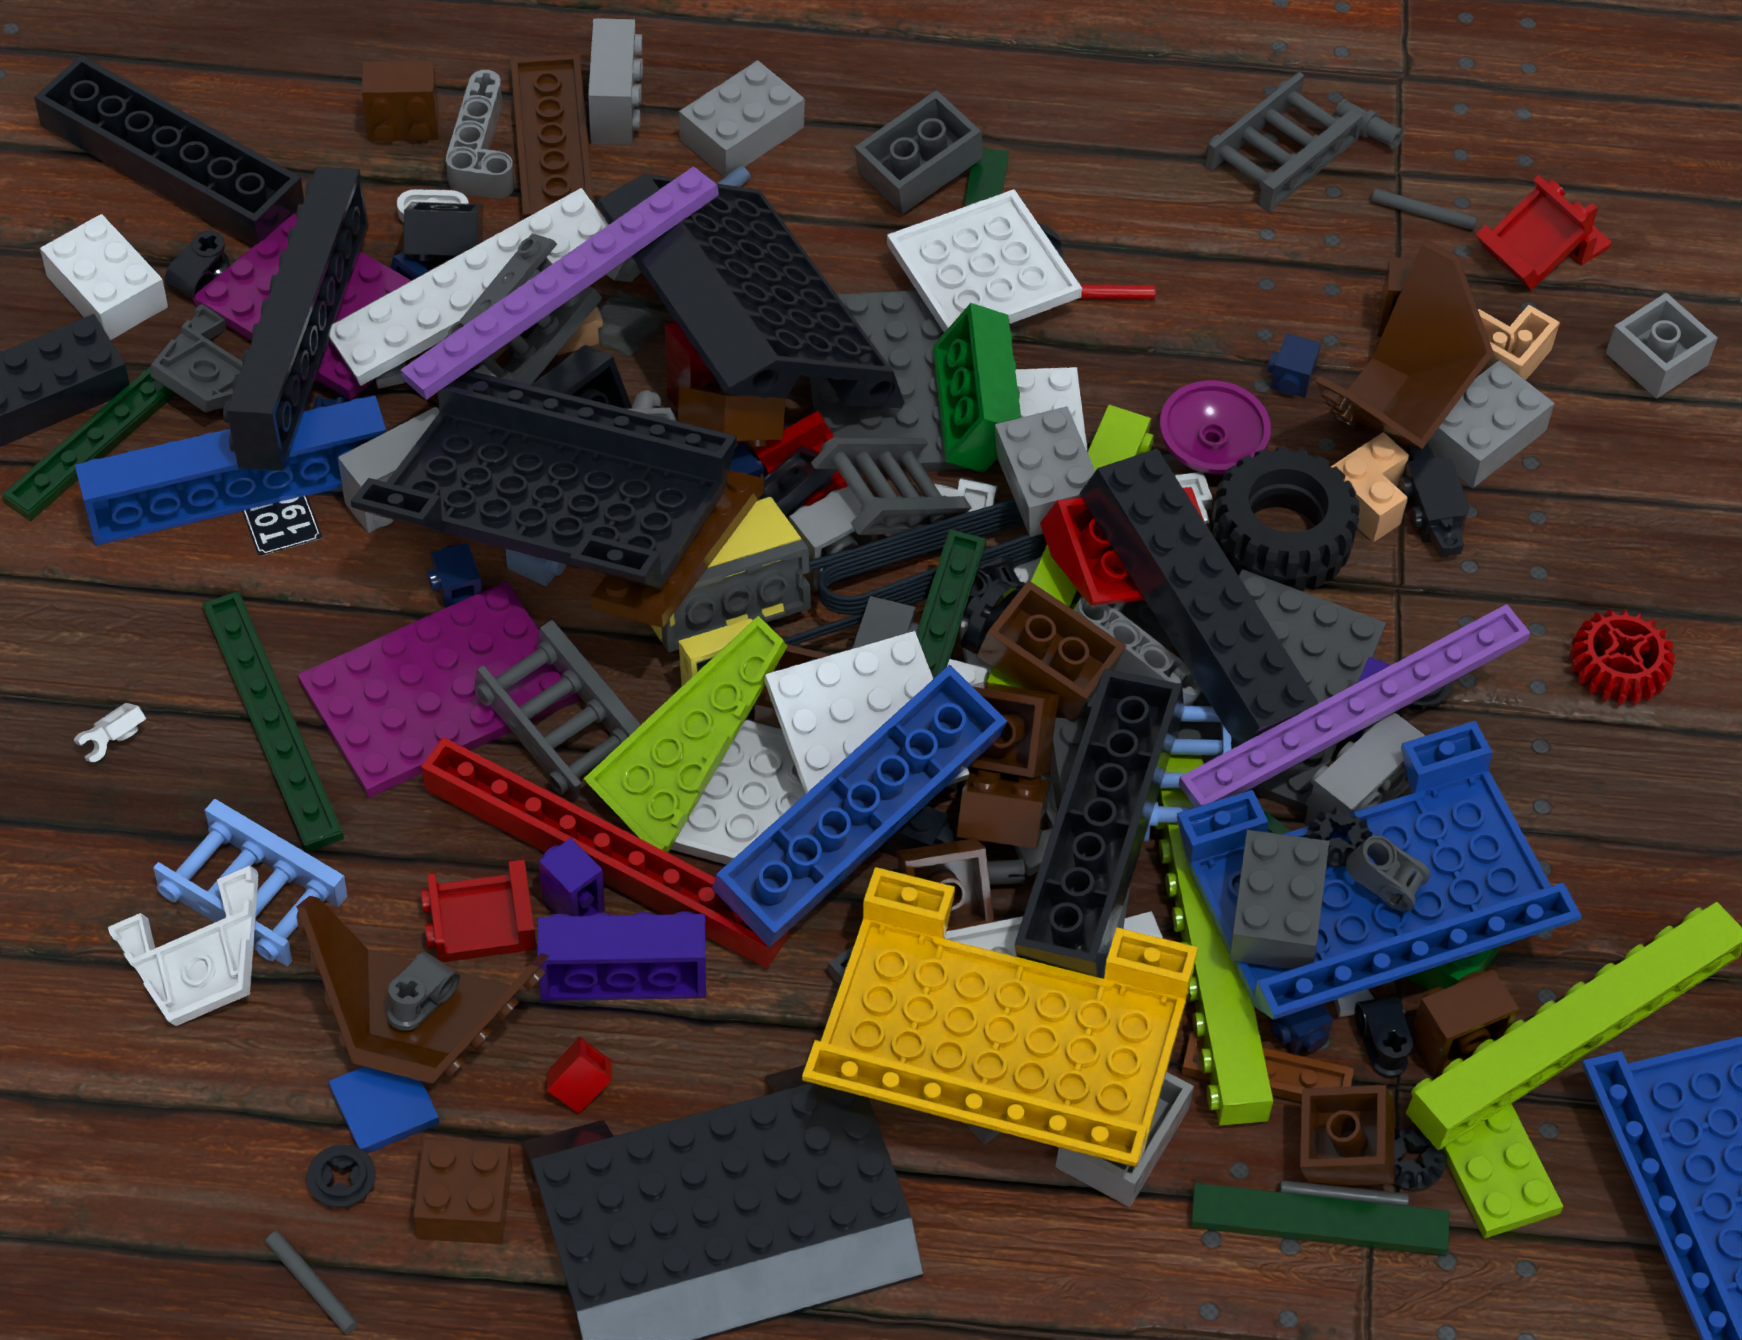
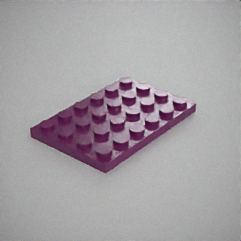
[192,213,411,400]
[297,581,579,798]

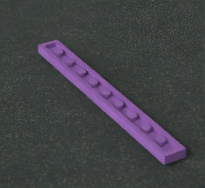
[401,166,719,400]
[1178,604,1530,807]

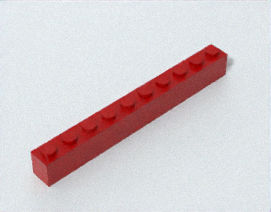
[421,737,789,969]

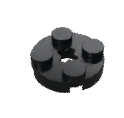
[961,579,1019,654]

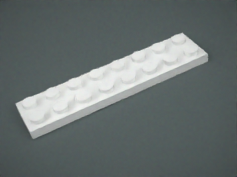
[329,188,609,386]

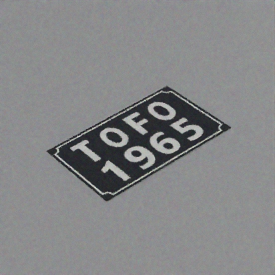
[242,495,323,557]

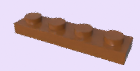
[1181,1031,1354,1102]

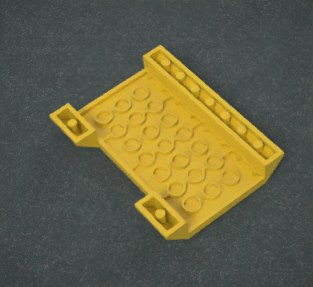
[802,867,1198,1167]

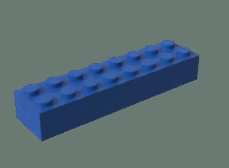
[75,396,387,546]
[712,665,1007,948]

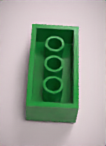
[933,303,1021,473]

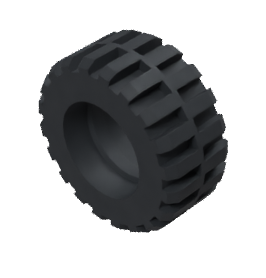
[1210,447,1360,591]

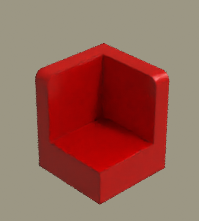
[1569,203,1611,266]
[547,1037,612,1113]

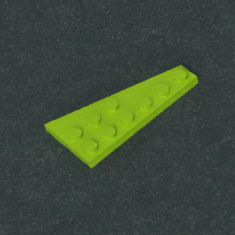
[584,616,788,853]

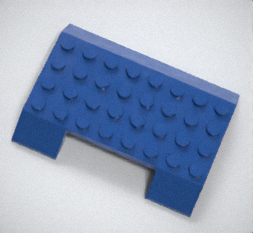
[1177,720,1582,1020]
[1582,1036,1742,1340]

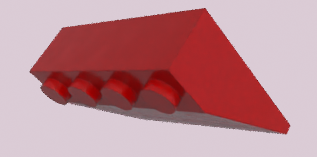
[1040,487,1204,606]

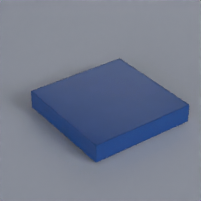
[328,1067,440,1154]

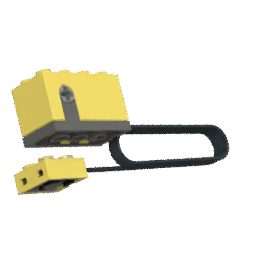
[651,497,1047,686]

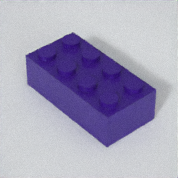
[538,911,706,1001]

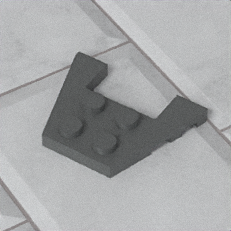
[150,304,243,412]

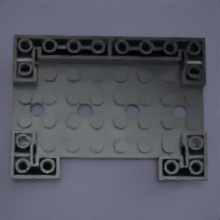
[596,174,905,409]

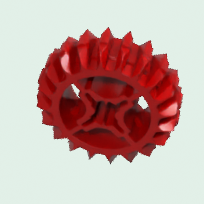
[1569,608,1676,707]

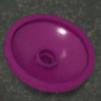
[1159,380,1271,474]

